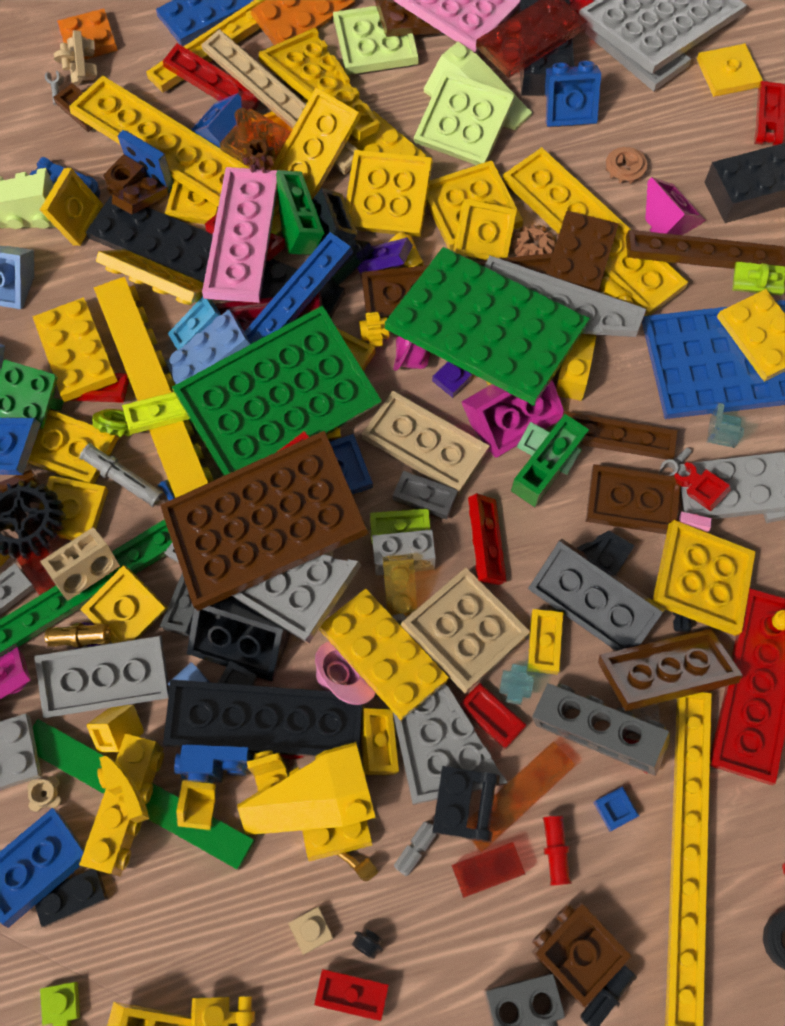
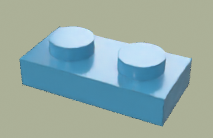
[168,296,221,350]

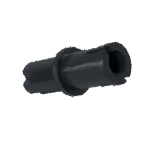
[580,965,637,1026]

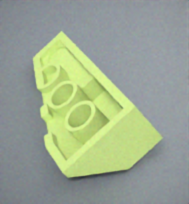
[424,41,532,131]

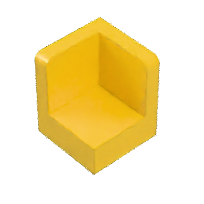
[86,705,144,752]
[176,780,216,830]

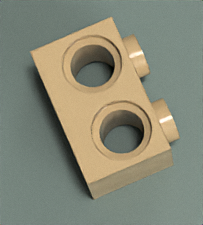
[40,527,120,601]

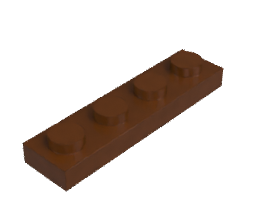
[562,411,678,460]

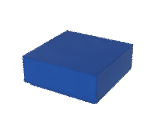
[593,787,639,832]

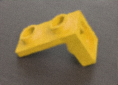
[247,750,288,791]

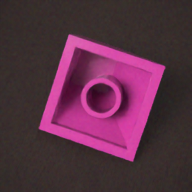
[645,177,705,235]

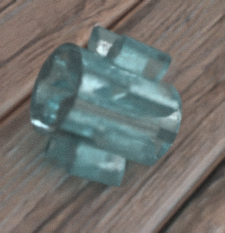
[499,664,534,705]

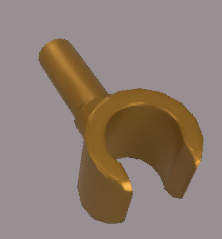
[337,852,378,882]

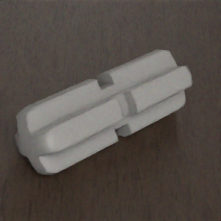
[394,821,437,876]

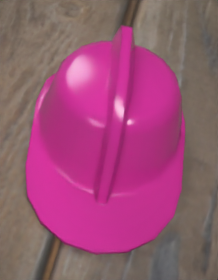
[393,335,431,371]

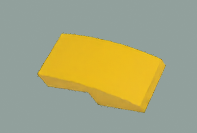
[97,756,150,823]

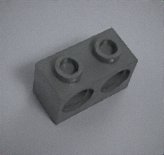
[484,973,565,1026]

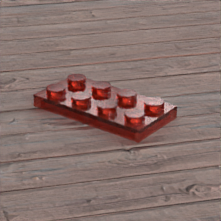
[476,0,587,78]

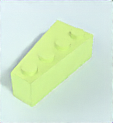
[0,168,55,229]

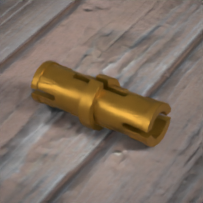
[45,623,111,648]

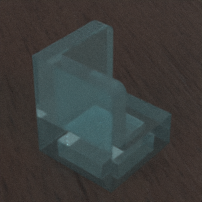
[707,403,744,448]

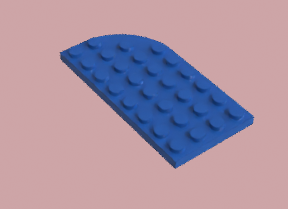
[642,300,785,419]

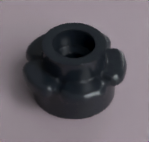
[351,928,383,960]

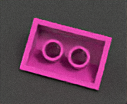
[461,380,564,458]

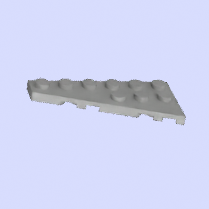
[484,255,646,337]
[164,543,361,643]
[392,614,507,805]

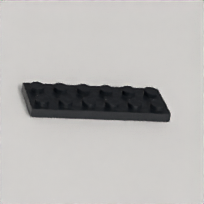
[163,679,362,757]

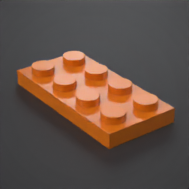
[251,0,356,45]

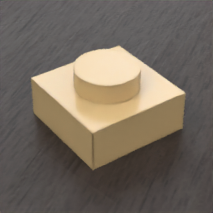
[288,907,334,955]

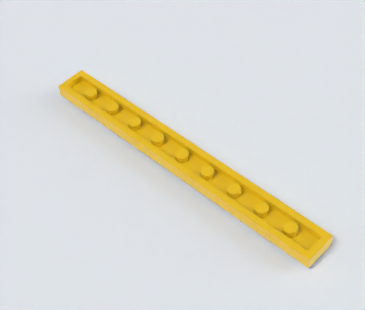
[665,692,711,1026]

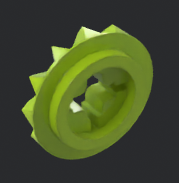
[92,409,132,437]

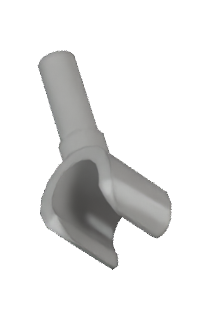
[45,70,64,106]
[659,448,692,476]

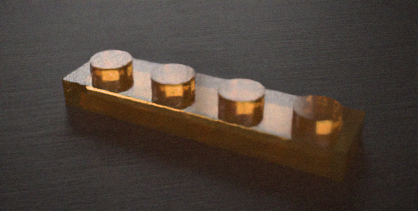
[467,741,576,853]

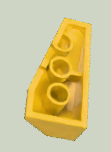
[237,742,376,835]

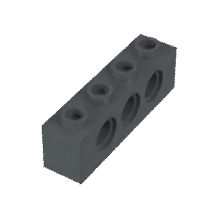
[532,683,670,776]

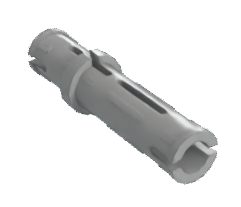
[79,443,163,507]

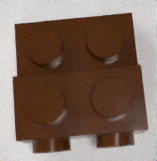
[531,903,632,1008]

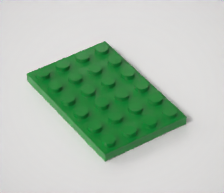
[385,247,590,405]
[172,305,382,476]

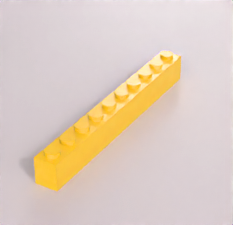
[93,276,214,498]

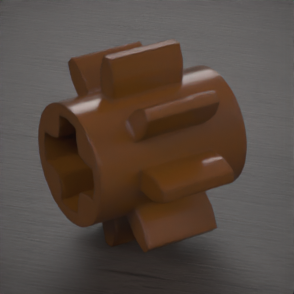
[242,138,275,173]

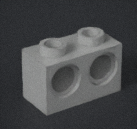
[372,530,436,575]

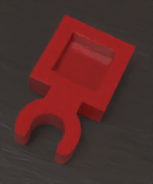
[674,462,731,512]

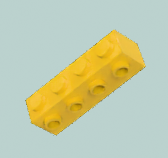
[79,733,164,877]

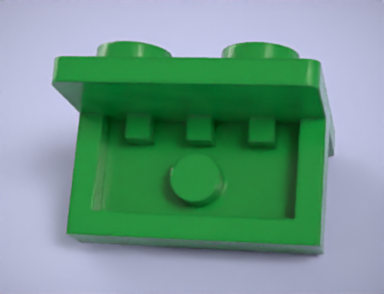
[0,360,64,430]

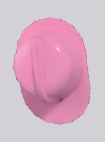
[315,642,375,705]

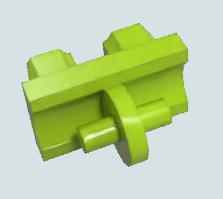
[732,262,785,296]

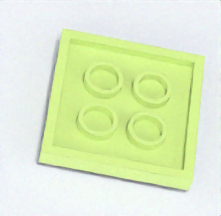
[333,6,418,75]
[413,70,515,165]

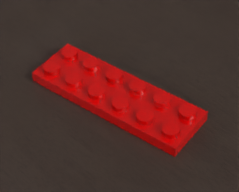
[710,588,785,785]

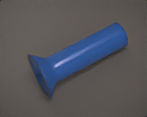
[158,480,175,501]

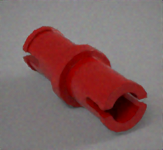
[543,815,572,886]

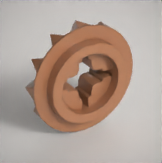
[605,147,647,184]
[512,223,555,256]

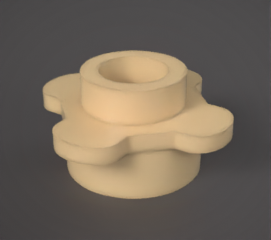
[27,776,61,812]

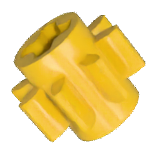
[359,312,389,347]

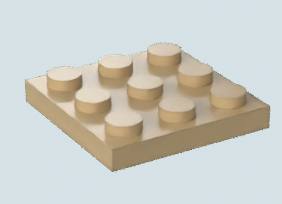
[401,568,530,693]

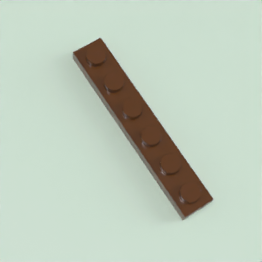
[626,230,785,269]

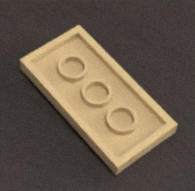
[362,391,490,495]

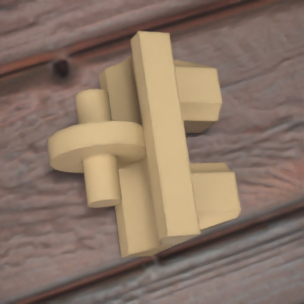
[54,30,97,85]

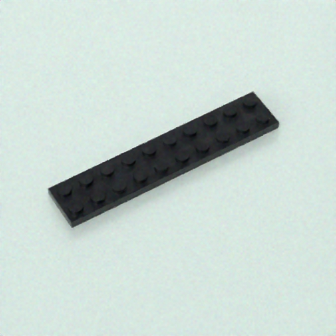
[86,193,345,318]

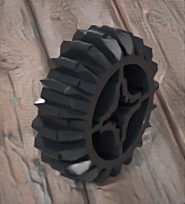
[0,480,66,560]

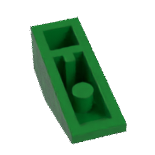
[276,170,324,255]
[511,414,589,508]

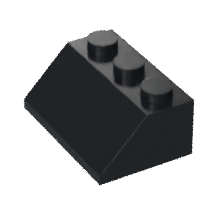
[187,596,290,681]

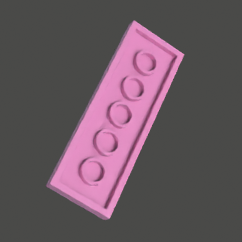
[202,167,277,303]

